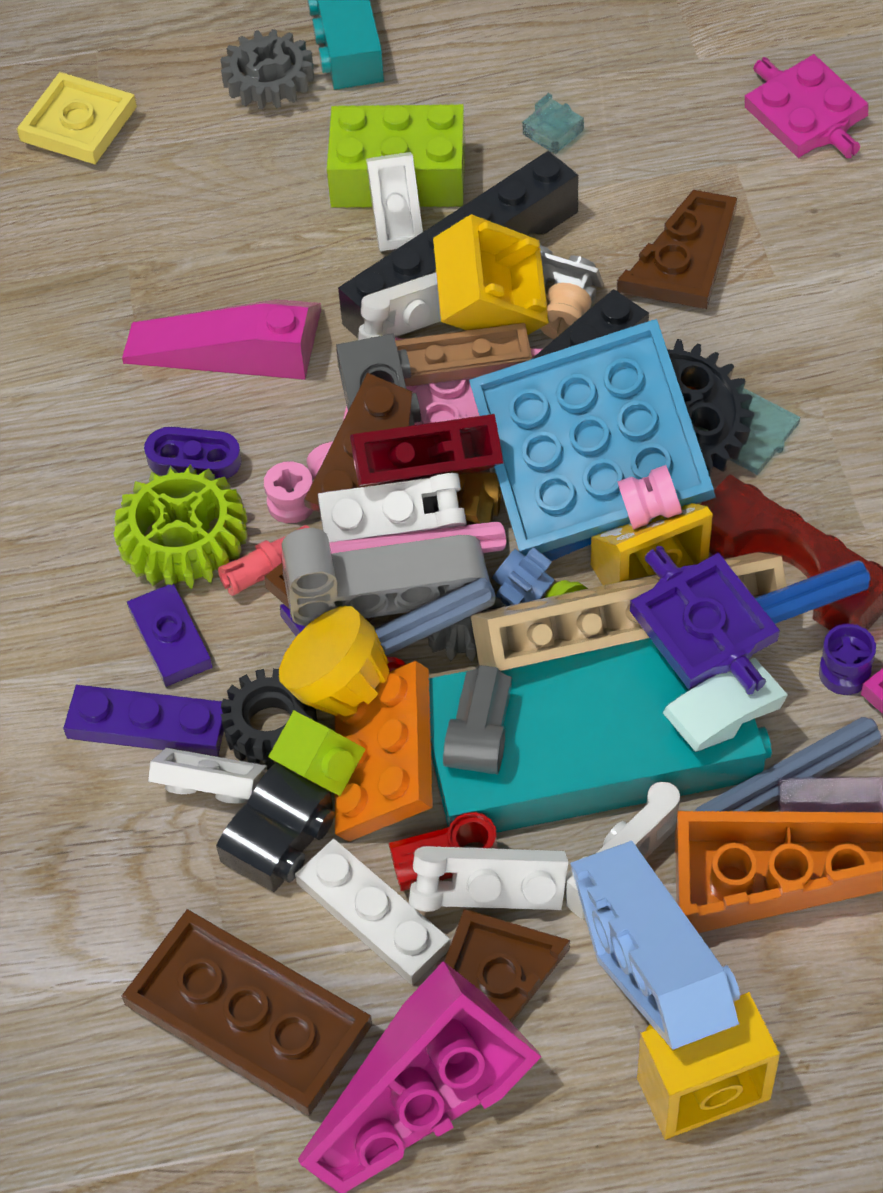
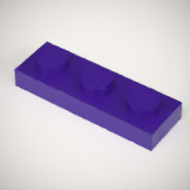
[63,684,224,757]

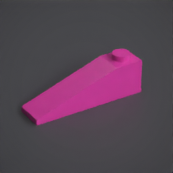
[122,299,321,380]
[298,961,542,1193]

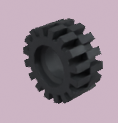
[221,668,318,770]

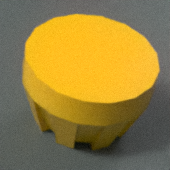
[279,606,389,717]

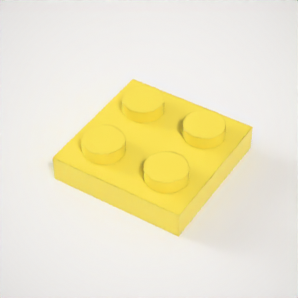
[17,72,137,164]

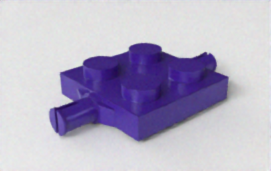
[630,546,780,695]

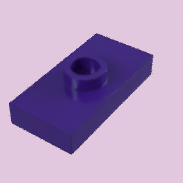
[126,583,213,687]

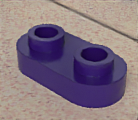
[144,427,242,479]

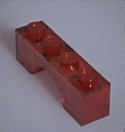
[700,474,883,630]

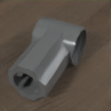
[443,665,512,774]

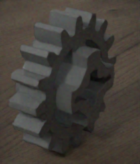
[221,29,314,109]

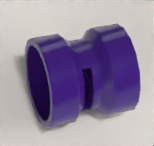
[819,624,876,695]

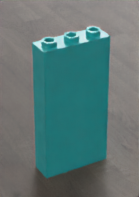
[429,638,772,833]

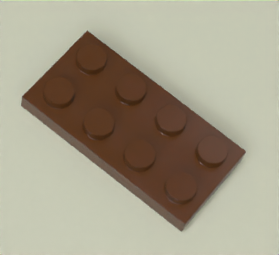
[121,909,373,1116]

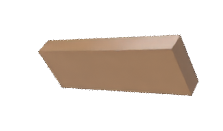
[395,323,532,387]

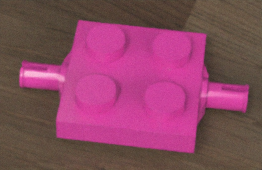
[744,54,869,159]

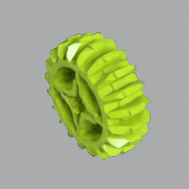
[114,464,248,590]

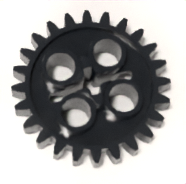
[667,339,754,476]

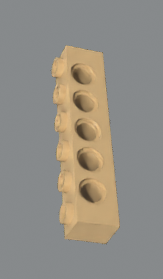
[471,552,786,671]

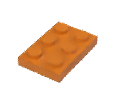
[335,660,433,842]

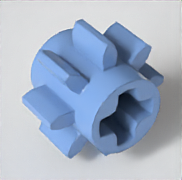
[492,547,555,606]

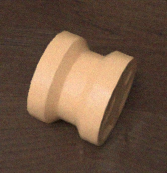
[540,283,592,339]

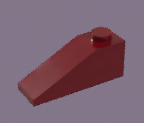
[350,414,504,486]

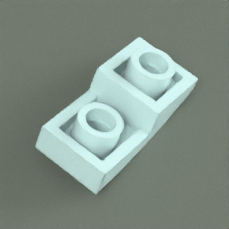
[663,657,788,752]

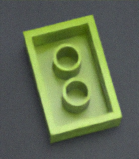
[327,104,465,208]

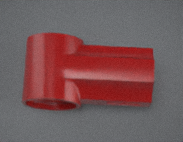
[388,812,498,891]

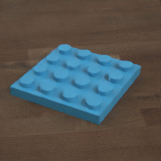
[469,319,716,556]

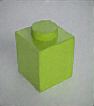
[268,710,366,796]

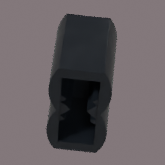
[216,762,335,892]

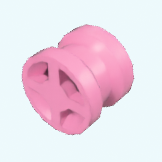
[264,461,313,524]

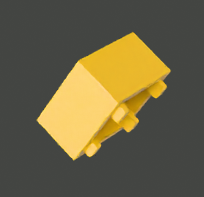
[433,214,549,335]

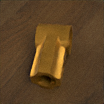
[457,472,501,525]

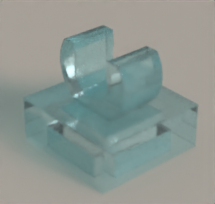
[522,93,584,155]

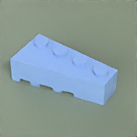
[570,841,740,1050]

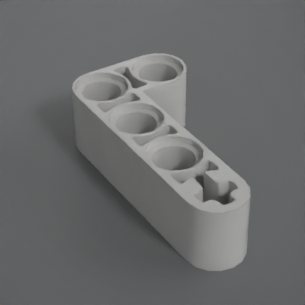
[281,528,490,626]

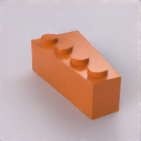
[675,811,883,933]

